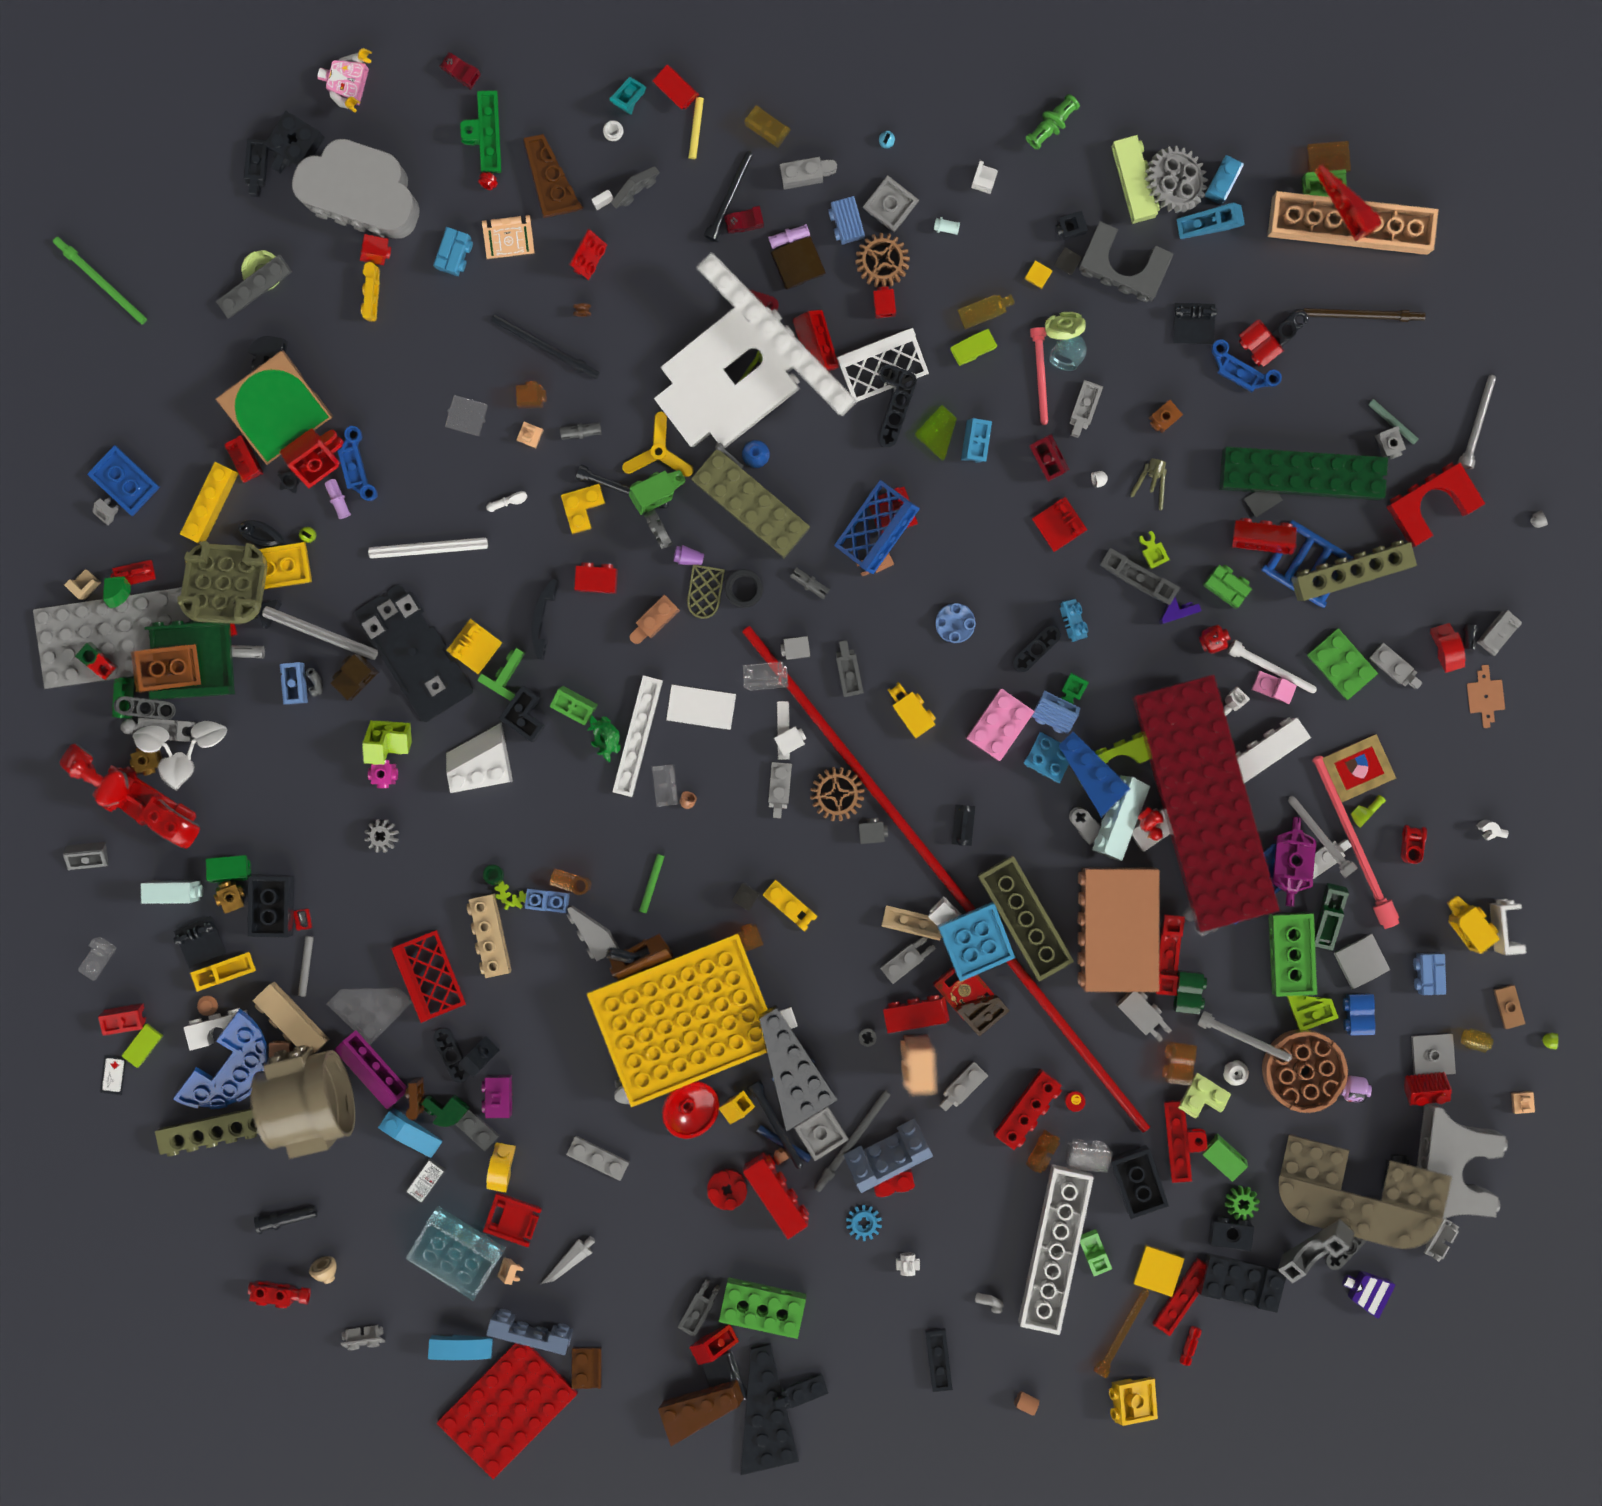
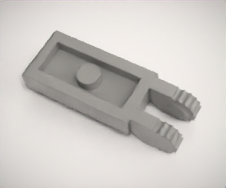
[880,937,936,984]

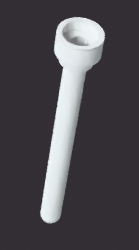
[1227,640,1317,693]

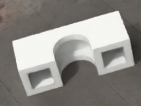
[184,1008,248,1050]

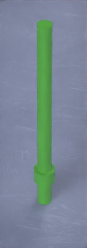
[53,237,147,324]

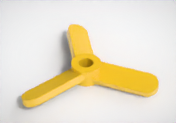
[622,412,694,477]

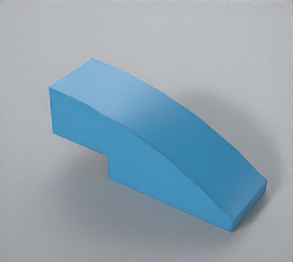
[428,1335,493,1360]

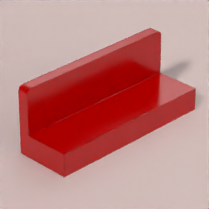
[793,310,839,371]

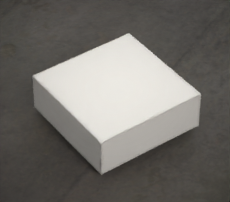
[592,189,614,210]

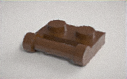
[405,1078,425,1120]

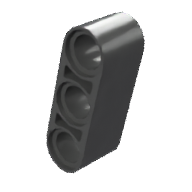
[114,697,176,720]

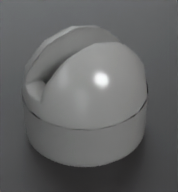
[1530,510,1548,528]

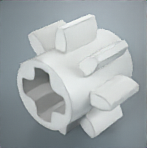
[896,1253,920,1276]

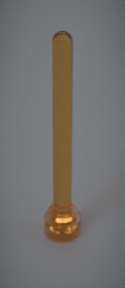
[1093,1289,1149,1378]

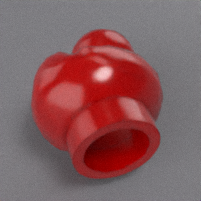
[1137,807,1164,841]

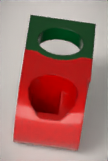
[75,642,117,680]

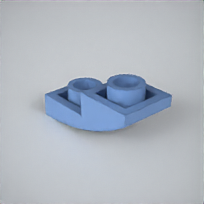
[525,889,570,913]

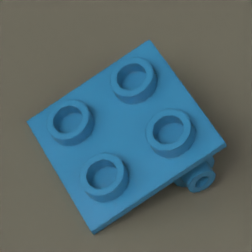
[1059,599,1088,642]
[1024,732,1069,783]

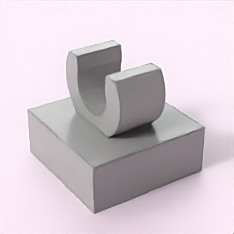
[93,498,119,526]

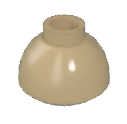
[309,1256,337,1284]

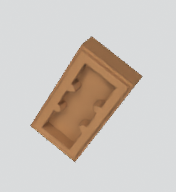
[1493,985,1525,1029]

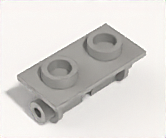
[1424,1219,1459,1262]
[341,1325,385,1350]

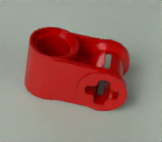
[1401,825,1427,864]

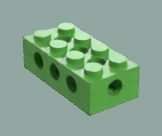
[1269,912,1317,996]
[719,1277,806,1339]

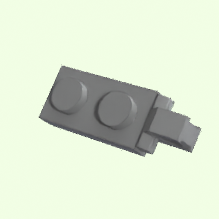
[1070,380,1103,438]
[1369,643,1422,689]
[768,762,792,818]
[939,1061,988,1111]

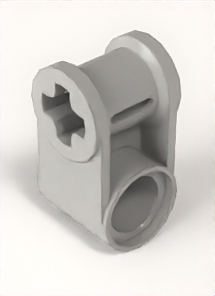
[1069,807,1101,845]

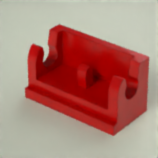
[653,64,700,109]
[224,435,263,483]
[98,1003,146,1036]

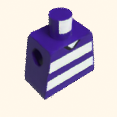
[1342,1271,1396,1319]

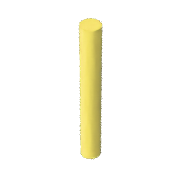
[688,97,704,159]

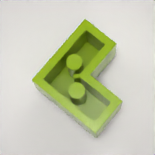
[363,720,412,765]

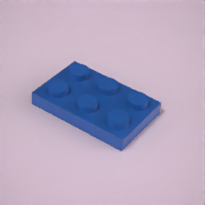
[87,445,160,516]

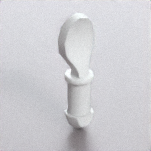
[486,491,527,512]

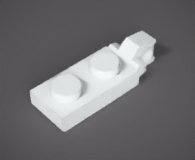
[1296,839,1352,879]

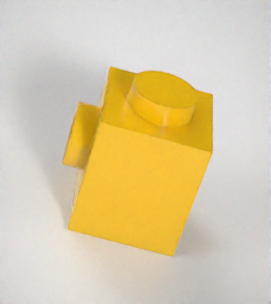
[718,1091,755,1125]

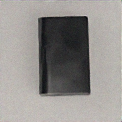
[702,1351,747,1401]

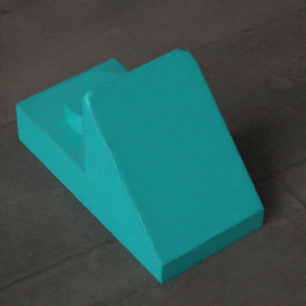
[610,77,647,115]

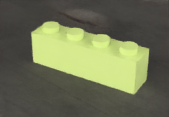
[1111,135,1160,224]

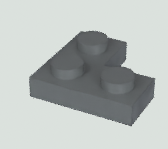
[611,166,660,208]

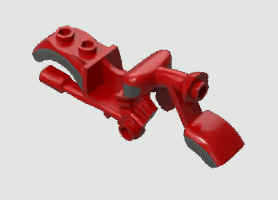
[60,744,200,849]

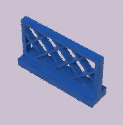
[834,480,920,575]

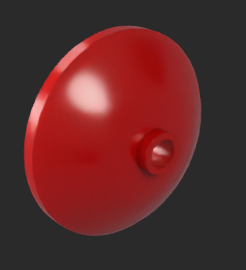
[662,1081,719,1139]

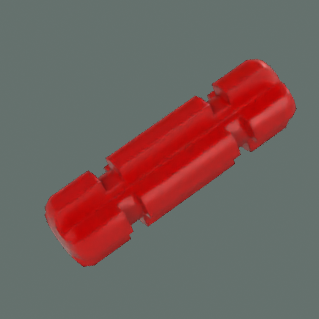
[1180,1326,1202,1366]

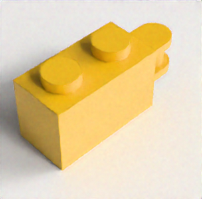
[887,682,936,738]

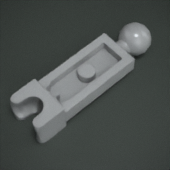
[121,718,196,742]

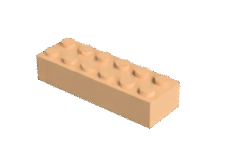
[900,1034,935,1093]

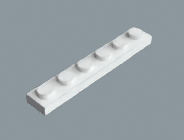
[613,676,663,797]

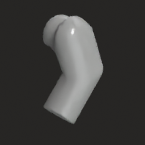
[975,1293,1004,1313]

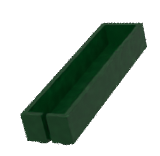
[1219,447,1388,500]

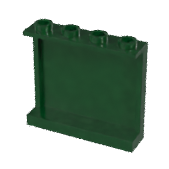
[145,620,235,700]

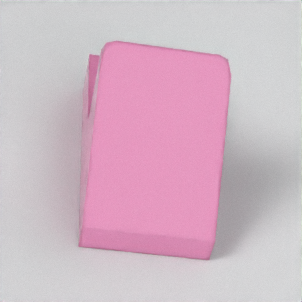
[1251,671,1297,704]

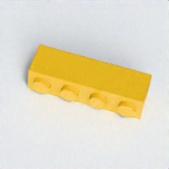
[180,462,239,544]

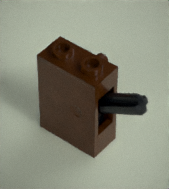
[606,934,675,981]

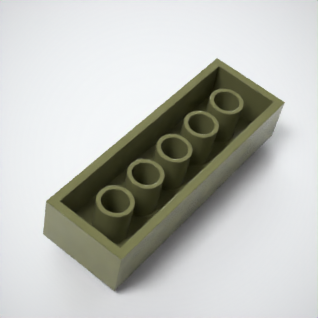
[691,449,810,559]
[977,855,1074,982]

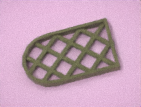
[687,565,725,619]

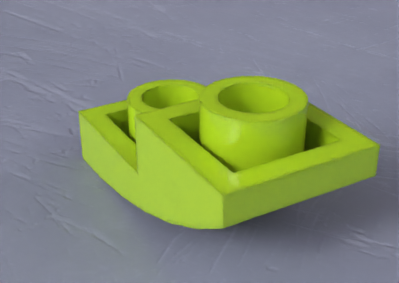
[950,329,997,366]

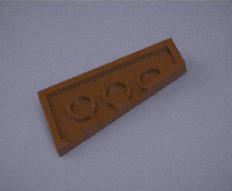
[523,134,583,218]

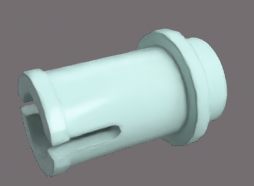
[934,217,960,235]

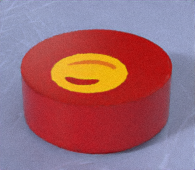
[1065,1091,1086,1112]

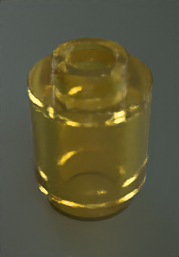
[1461,1028,1494,1053]

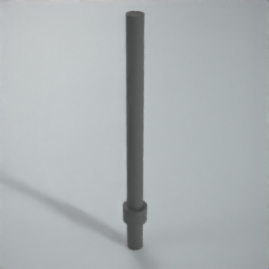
[814,1090,890,1192]

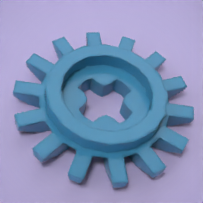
[846,1205,882,1241]

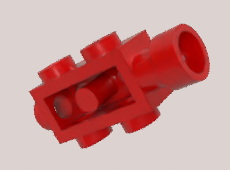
[248,1281,311,1308]

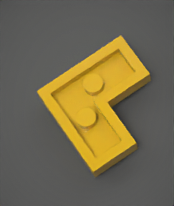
[561,484,605,534]

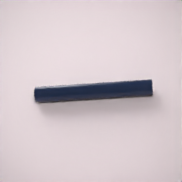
[756,1125,812,1163]

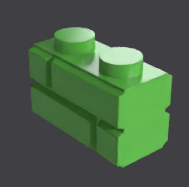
[1203,564,1252,609]

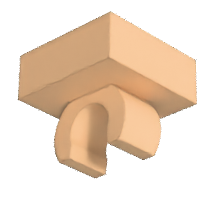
[517,422,543,448]
[1511,1091,1535,1114]
[497,1258,523,1285]

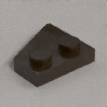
[955,995,1010,1037]

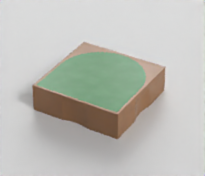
[216,350,333,465]

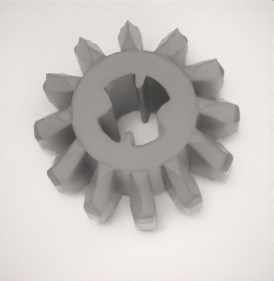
[364,819,399,853]

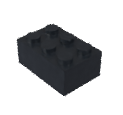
[248,875,294,938]
[1109,1145,1169,1219]

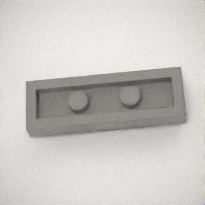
[566,1136,629,1181]

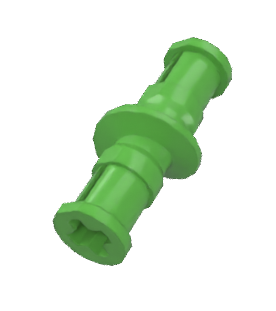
[1026,94,1080,150]

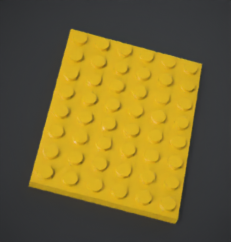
[587,933,768,1107]

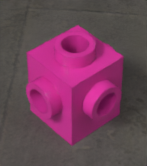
[368,760,398,788]

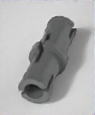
[560,422,602,440]
[790,567,830,600]

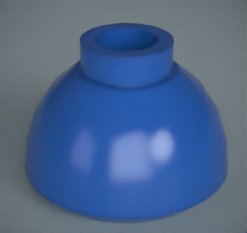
[742,440,770,468]

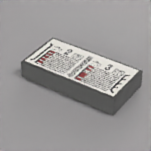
[406,1159,446,1204]

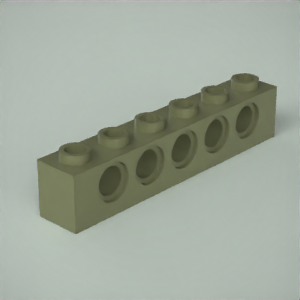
[1291,540,1417,601]
[155,1108,259,1157]

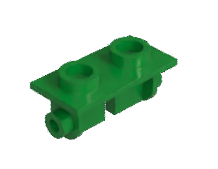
[112,678,135,719]

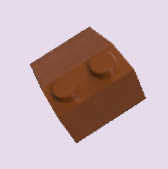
[131,644,201,692]

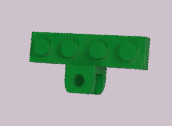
[460,91,501,173]

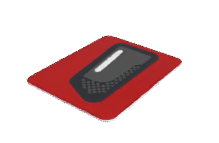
[294,909,312,931]

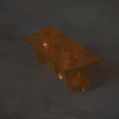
[1026,1130,1060,1174]

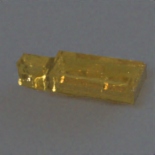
[957,295,1015,329]

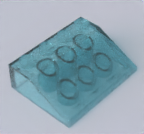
[406,1206,506,1301]

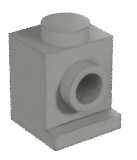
[1375,426,1406,459]

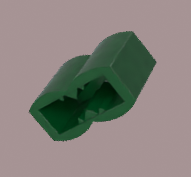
[1173,970,1207,1014]

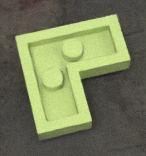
[1178,1073,1231,1118]

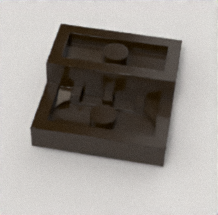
[771,236,826,290]

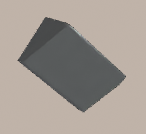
[63,842,108,870]

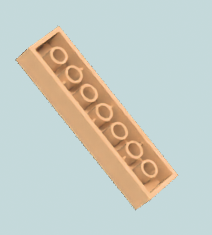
[1267,191,1439,255]

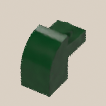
[422,1095,471,1127]

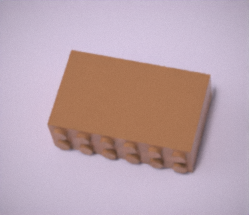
[1077,867,1159,992]

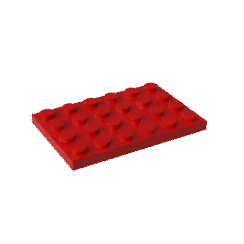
[436,1343,578,1479]

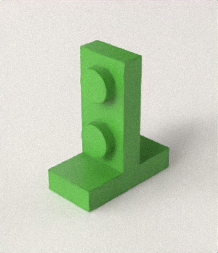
[477,648,525,701]

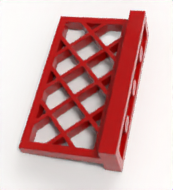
[391,930,466,1023]

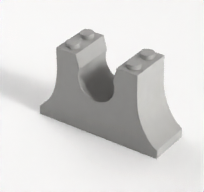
[1417,1103,1507,1219]

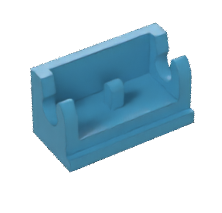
[961,418,992,462]

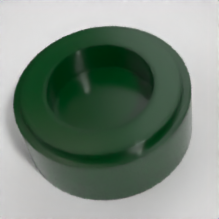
[483,865,504,885]

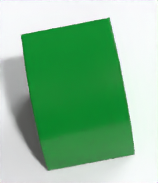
[103,577,131,609]

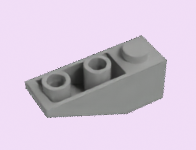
[567,906,619,961]

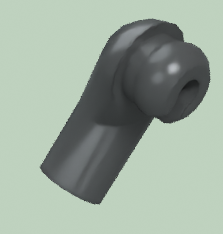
[306,668,323,697]

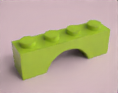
[1082,732,1149,787]

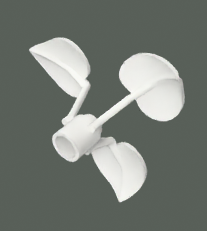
[133,721,227,789]

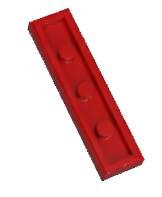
[1152,1258,1206,1336]

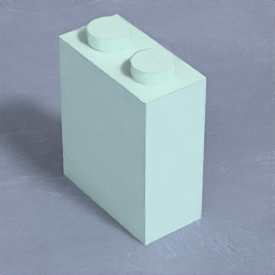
[141,880,203,904]

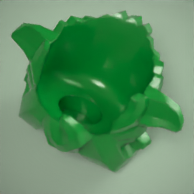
[587,715,621,762]

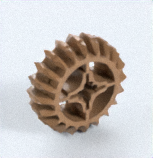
[855,233,910,288]
[810,767,864,821]

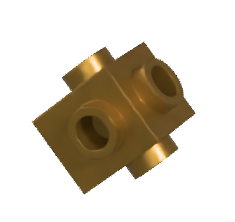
[130,748,163,776]
[213,880,245,914]

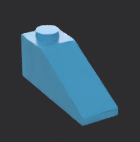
[1177,203,1245,239]
[378,1107,443,1158]

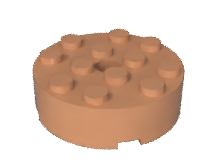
[1262,1029,1348,1113]

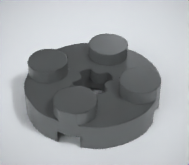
[644,509,673,549]

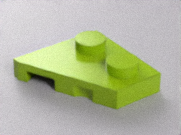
[1286,995,1339,1030]

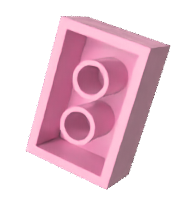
[966,688,1035,761]

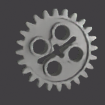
[1145,146,1208,213]

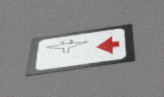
[100,1055,126,1095]

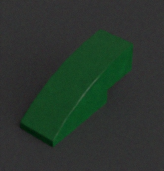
[1315,883,1349,951]

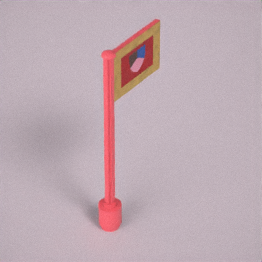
[1312,734,1399,929]

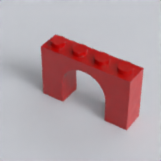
[1386,462,1485,547]

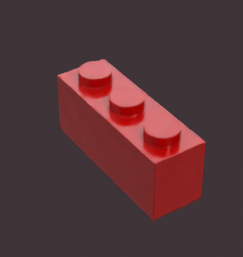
[883,994,950,1033]

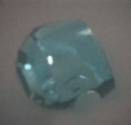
[1049,335,1087,371]

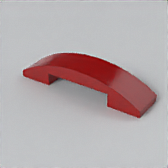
[1156,914,1185,996]

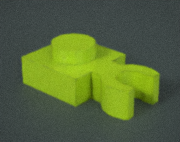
[1139,531,1170,569]

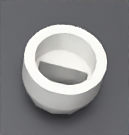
[1091,471,1108,488]

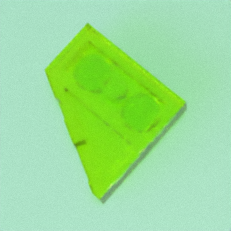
[915,405,957,461]

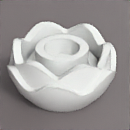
[1223,1060,1249,1086]

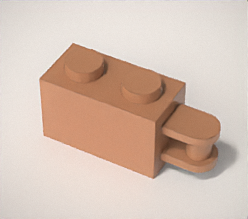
[630,595,680,644]

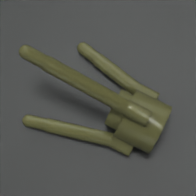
[1130,459,1167,511]

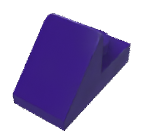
[1159,597,1201,625]

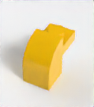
[486,1142,515,1192]

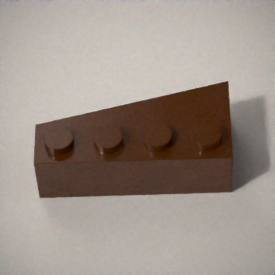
[658,1380,744,1447]

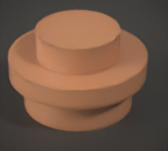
[197,996,218,1016]

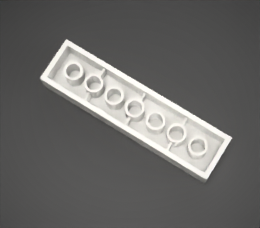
[1018,1164,1094,1335]

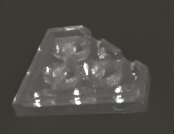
[327,988,412,1045]

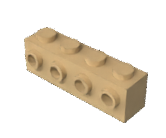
[467,893,512,978]
[253,982,330,1053]

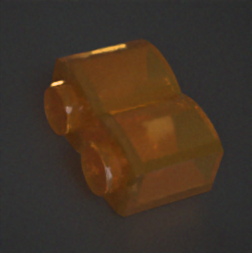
[1162,1041,1197,1086]

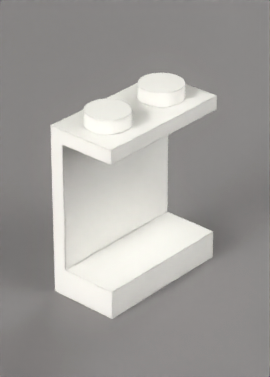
[1489,899,1526,955]

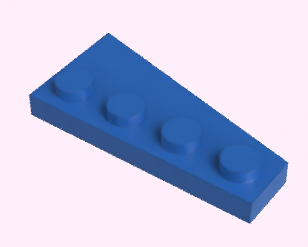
[1059,732,1130,817]

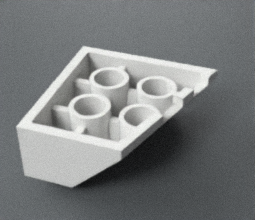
[446,723,513,793]

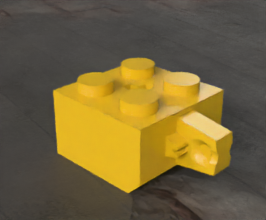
[1447,895,1500,954]

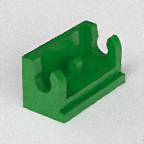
[206,855,251,883]

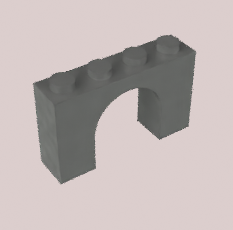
[1078,222,1174,302]

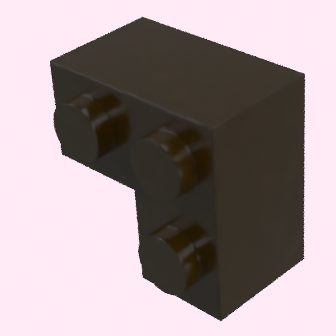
[330,654,379,701]

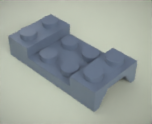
[843,1118,933,1193]
[487,1309,573,1355]

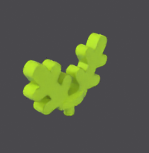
[495,880,527,910]

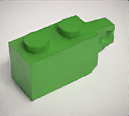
[629,470,686,515]

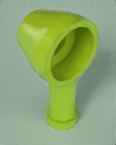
[1350,795,1386,828]

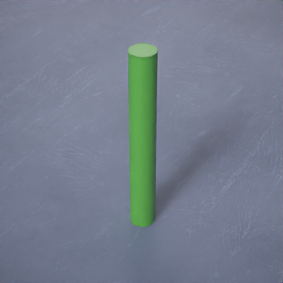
[639,854,665,913]

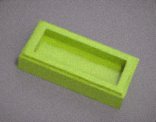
[122,1024,163,1068]

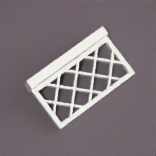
[837,328,929,402]

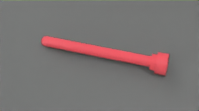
[1030,327,1048,425]

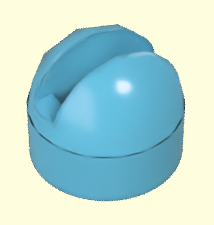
[879,131,895,148]

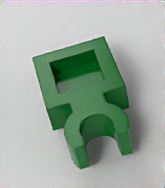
[1061,673,1089,705]

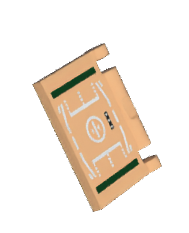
[482,215,535,259]

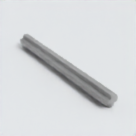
[262,606,378,660]

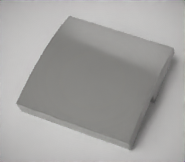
[1334,934,1390,989]

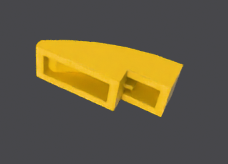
[190,952,256,992]

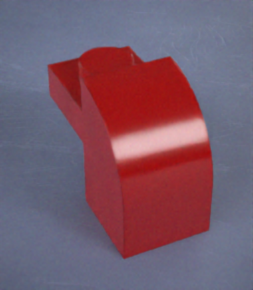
[1430,623,1465,673]

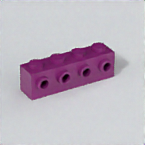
[334,1030,406,1110]

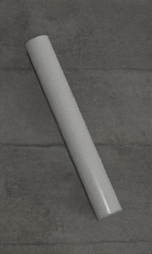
[298,936,313,997]

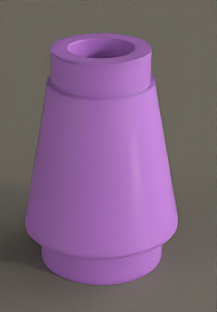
[673,545,704,565]

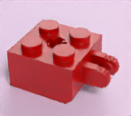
[279,428,344,488]

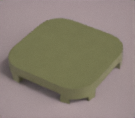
[177,541,267,624]

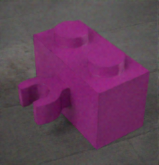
[482,1075,512,1118]

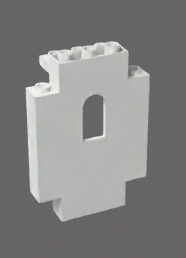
[654,307,802,448]

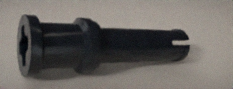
[254,1205,318,1235]

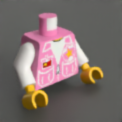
[318,48,372,112]

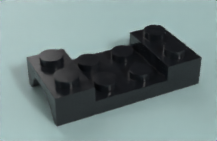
[1197,1253,1286,1313]

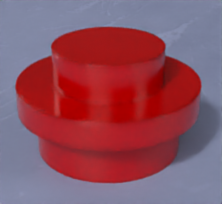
[478,172,498,191]

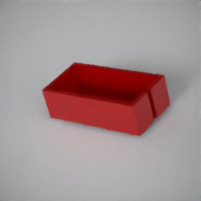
[743,1152,809,1239]

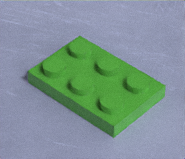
[1307,628,1378,700]

